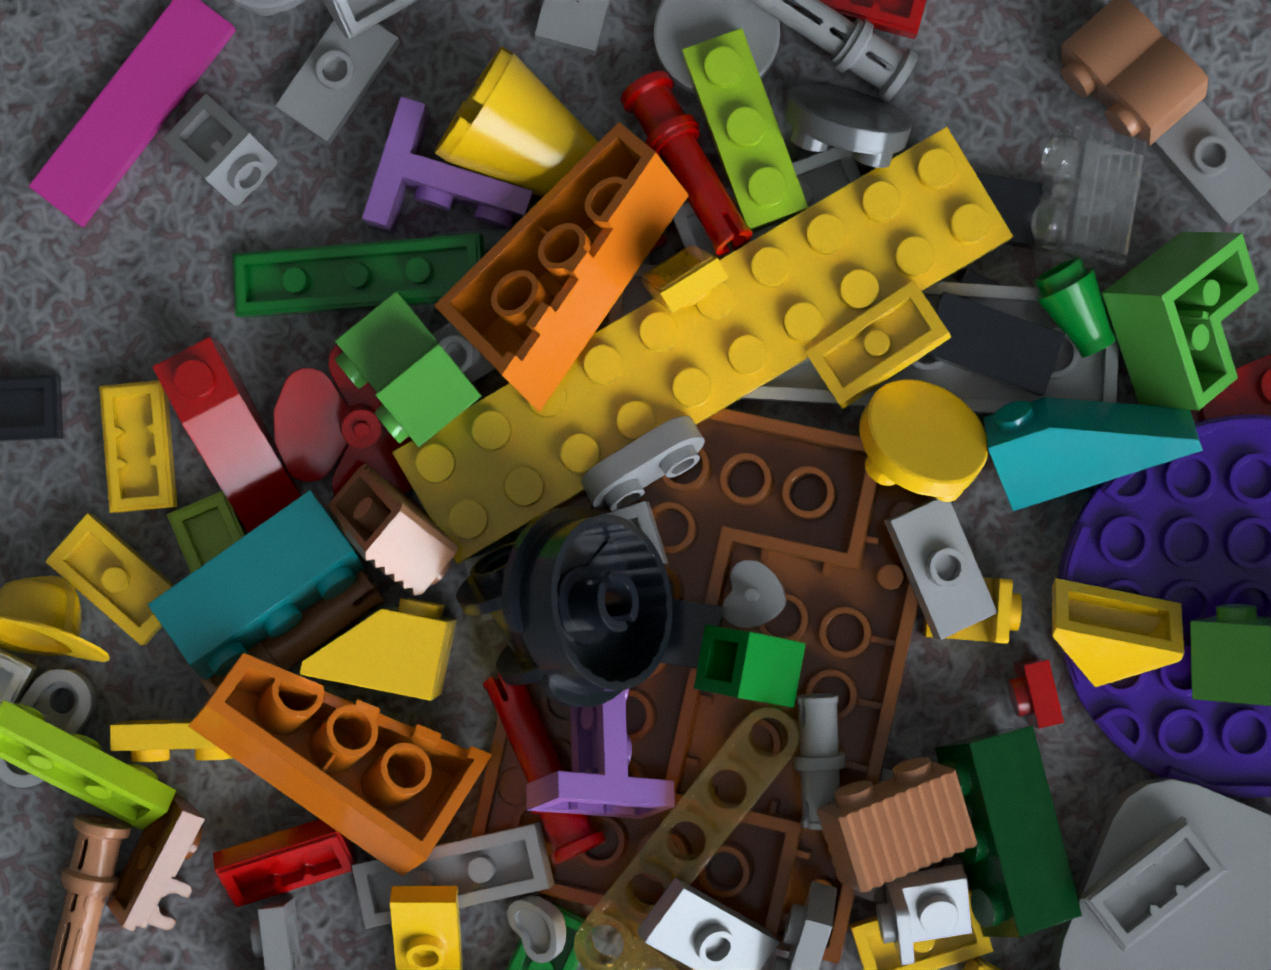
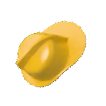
[0,575,110,662]

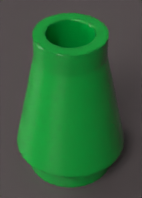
[1033,256,1116,358]

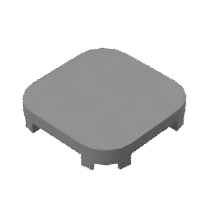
[1050,777,1271,970]

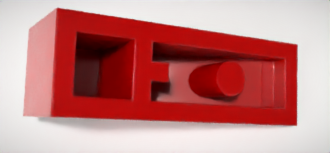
[152,337,302,533]

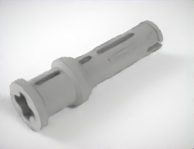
[750,0,918,102]

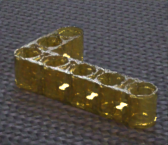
[574,704,800,970]

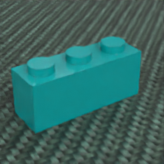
[147,490,364,681]

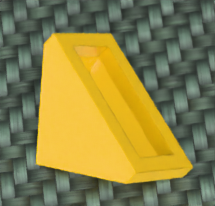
[1052,578,1184,687]

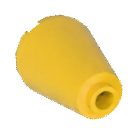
[435,46,599,197]

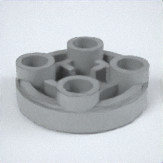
[654,0,780,95]

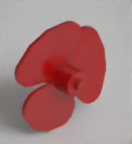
[273,344,412,495]

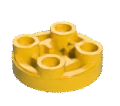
[859,379,988,502]

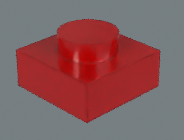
[1008,657,1064,729]

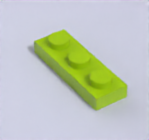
[681,28,808,231]
[0,699,176,831]

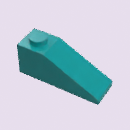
[984,397,1203,511]

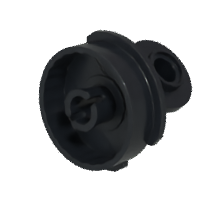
[456,506,672,707]

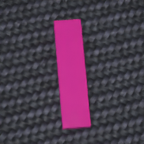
[28,0,236,228]

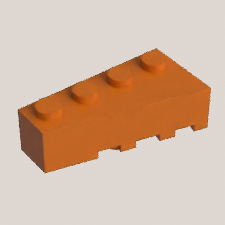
[434,122,689,413]
[188,653,492,876]

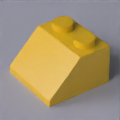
[300,597,457,701]

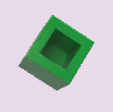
[693,624,806,708]

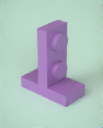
[362,96,535,235]
[526,689,675,819]

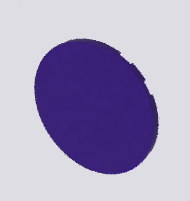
[1057,414,1271,798]

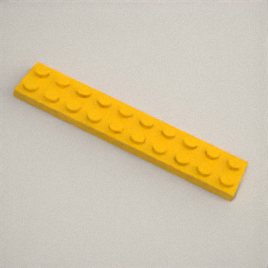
[392,127,1013,564]

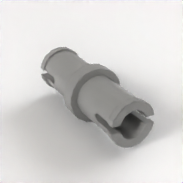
[793,693,846,830]

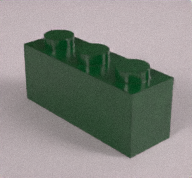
[935,725,1082,938]

